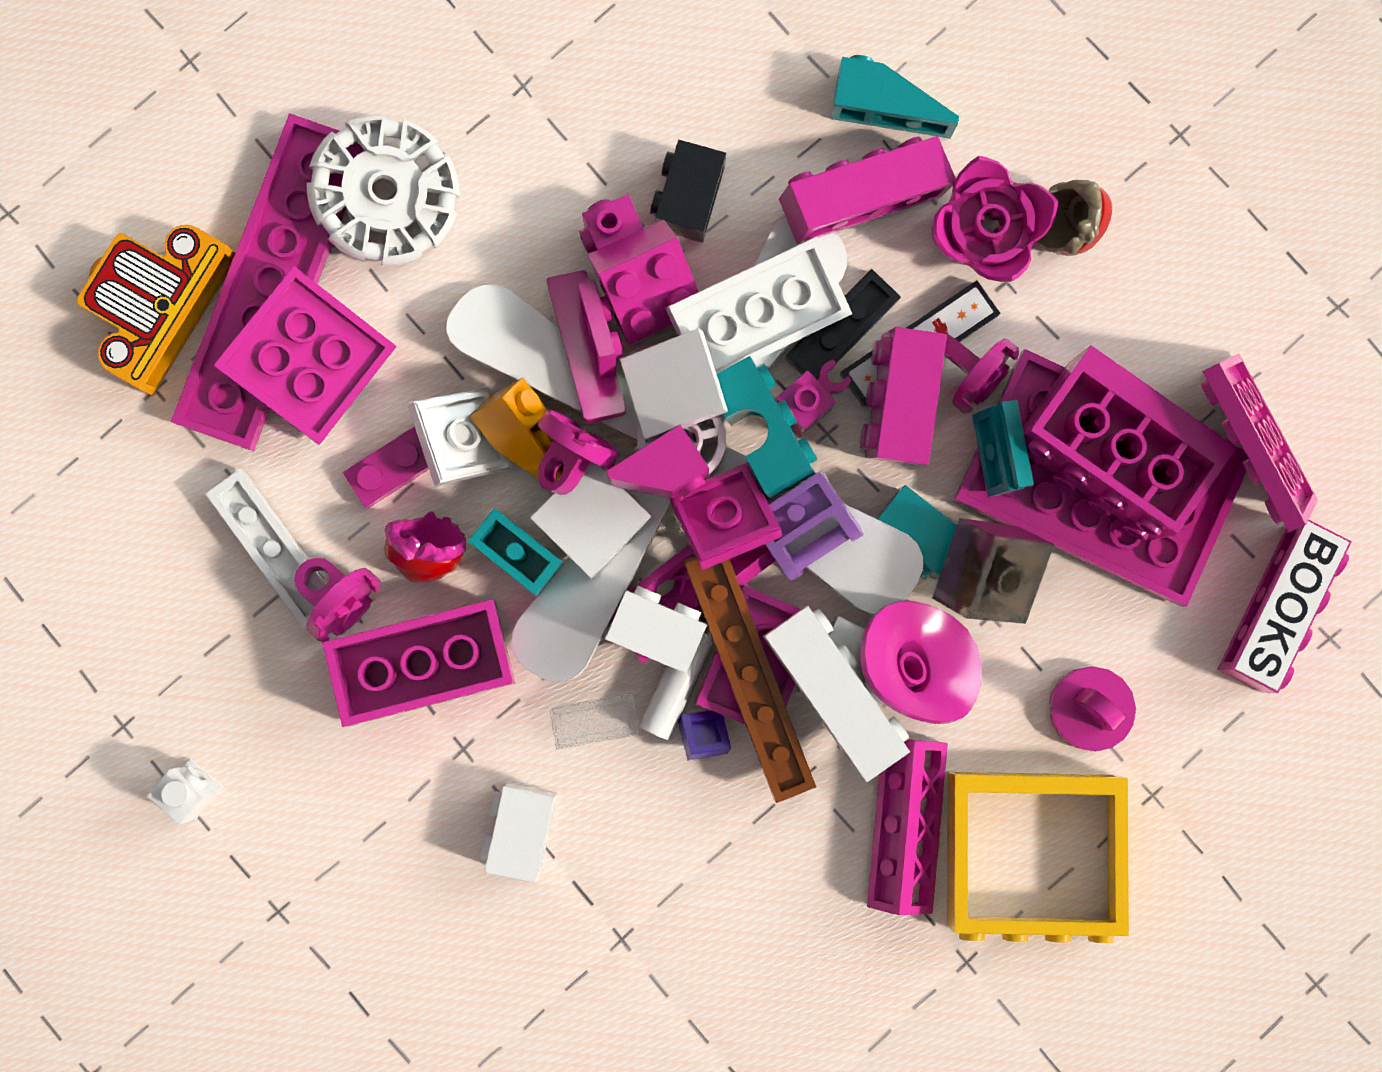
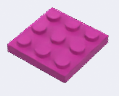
[213,266,397,446]

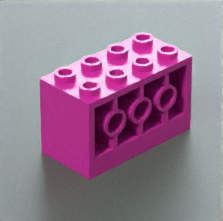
[1023,345,1237,541]

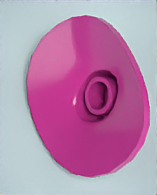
[860,601,982,724]

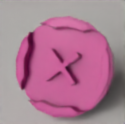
[944,334,1019,414]
[538,410,619,495]
[294,558,380,642]
[1049,666,1136,752]

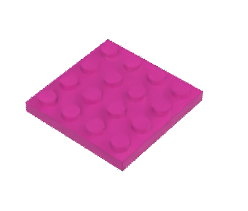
[1201,353,1318,533]

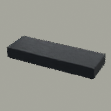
[784,268,901,380]

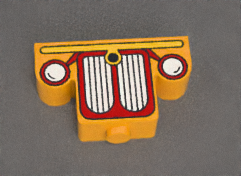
[77,225,235,396]

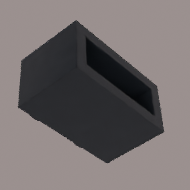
[650,139,726,243]

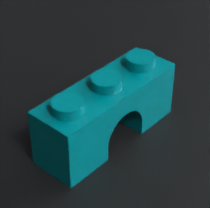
[717,356,818,499]

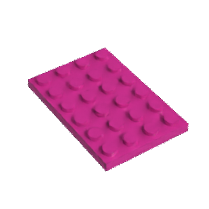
[953,349,1248,607]

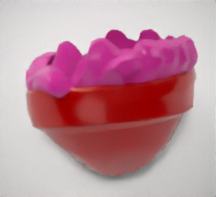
[384,511,467,583]

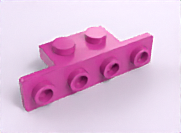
[547,270,626,424]

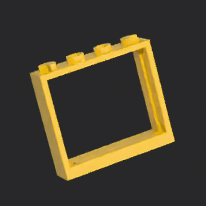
[947,772,1129,943]

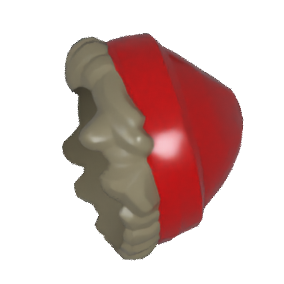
[1037,179,1112,256]

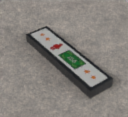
[840,280,1001,407]

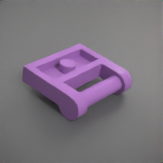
[765,470,864,581]

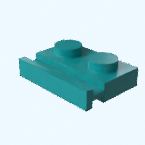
[972,400,1034,497]

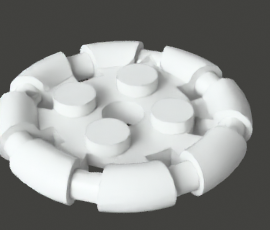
[306,115,460,266]

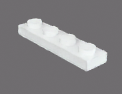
[205,469,326,630]

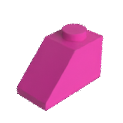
[606,424,709,499]

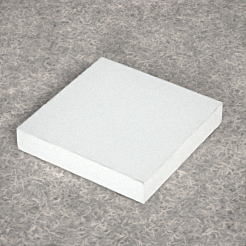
[620,328,728,442]
[408,388,514,487]
[530,462,652,579]

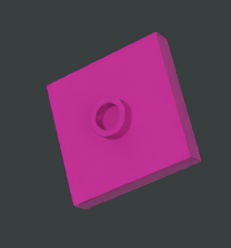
[669,463,782,570]

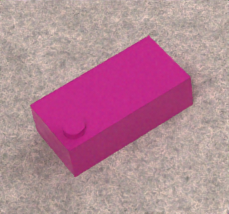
[322,599,516,727]

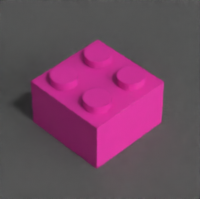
[587,219,699,345]

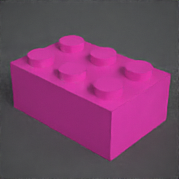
[860,327,947,465]

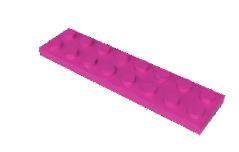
[171,113,364,452]

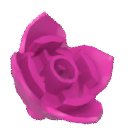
[932,156,1058,282]

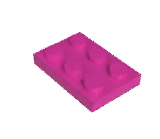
[694,585,801,724]

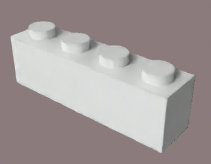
[763,606,910,782]

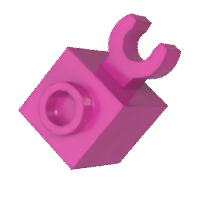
[776,360,851,437]

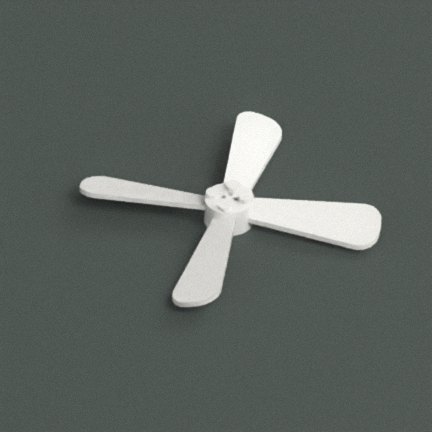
[446,216,923,682]

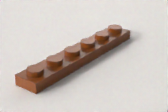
[682,555,816,803]

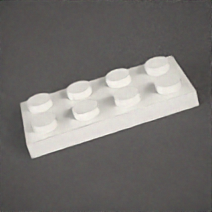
[665,237,852,374]

